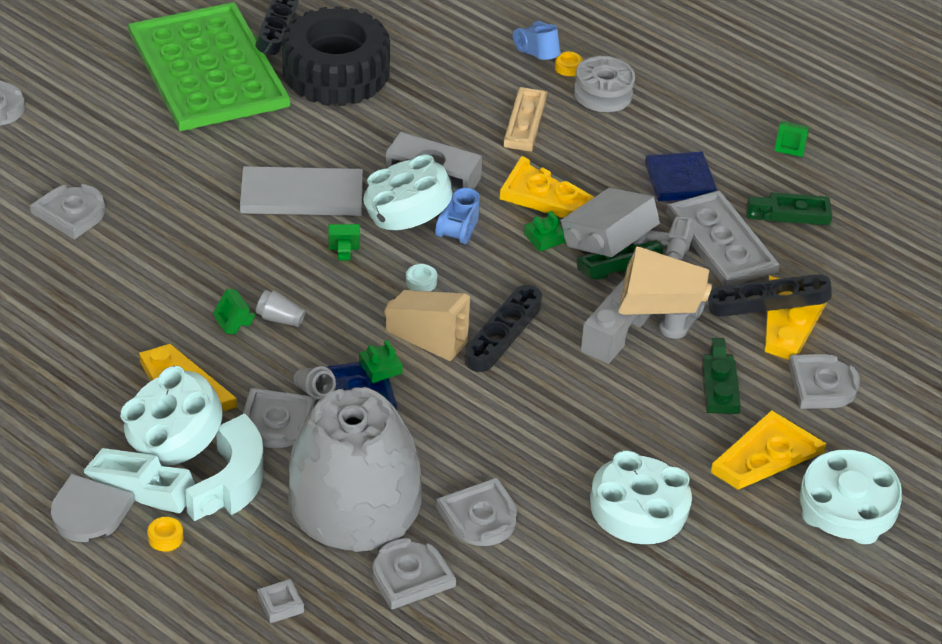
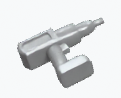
[633,216,695,260]

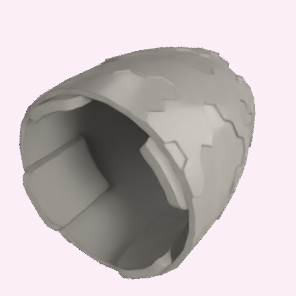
[288,387,422,552]

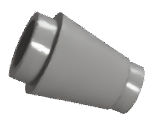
[256,290,306,328]
[293,366,336,399]

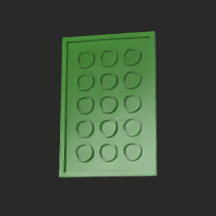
[128,2,290,131]

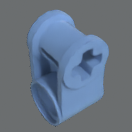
[513,21,561,60]
[435,188,480,244]

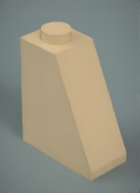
[618,246,712,315]
[384,290,470,361]

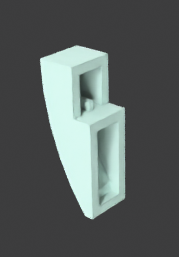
[84,448,195,514]

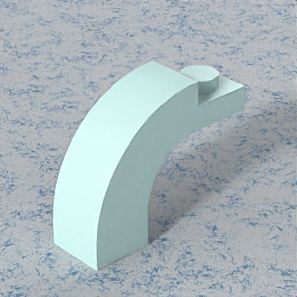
[185,414,264,521]

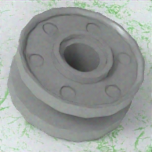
[574,56,635,112]

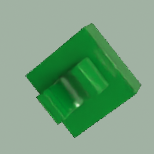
[774,121,810,157]
[524,211,566,252]
[328,224,360,261]
[212,289,256,335]
[359,340,403,383]

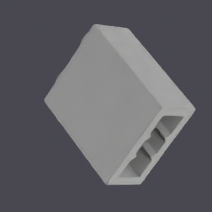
[561,188,660,257]

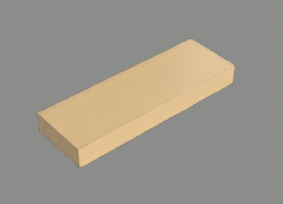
[504,87,547,152]

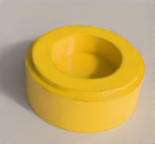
[555,51,583,76]
[147,517,184,552]

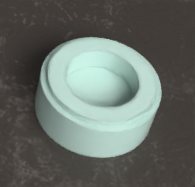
[406,264,437,291]

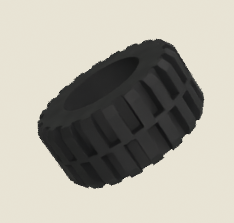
[282,6,390,106]

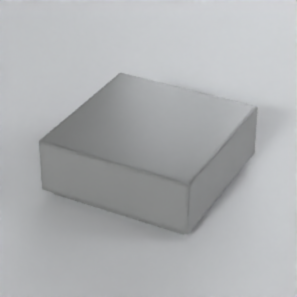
[257,579,304,623]

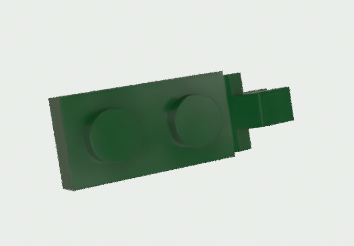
[746,192,832,225]
[577,240,663,280]
[702,338,741,414]

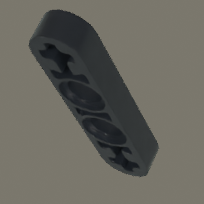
[255,0,298,55]
[708,275,832,316]
[465,285,542,372]

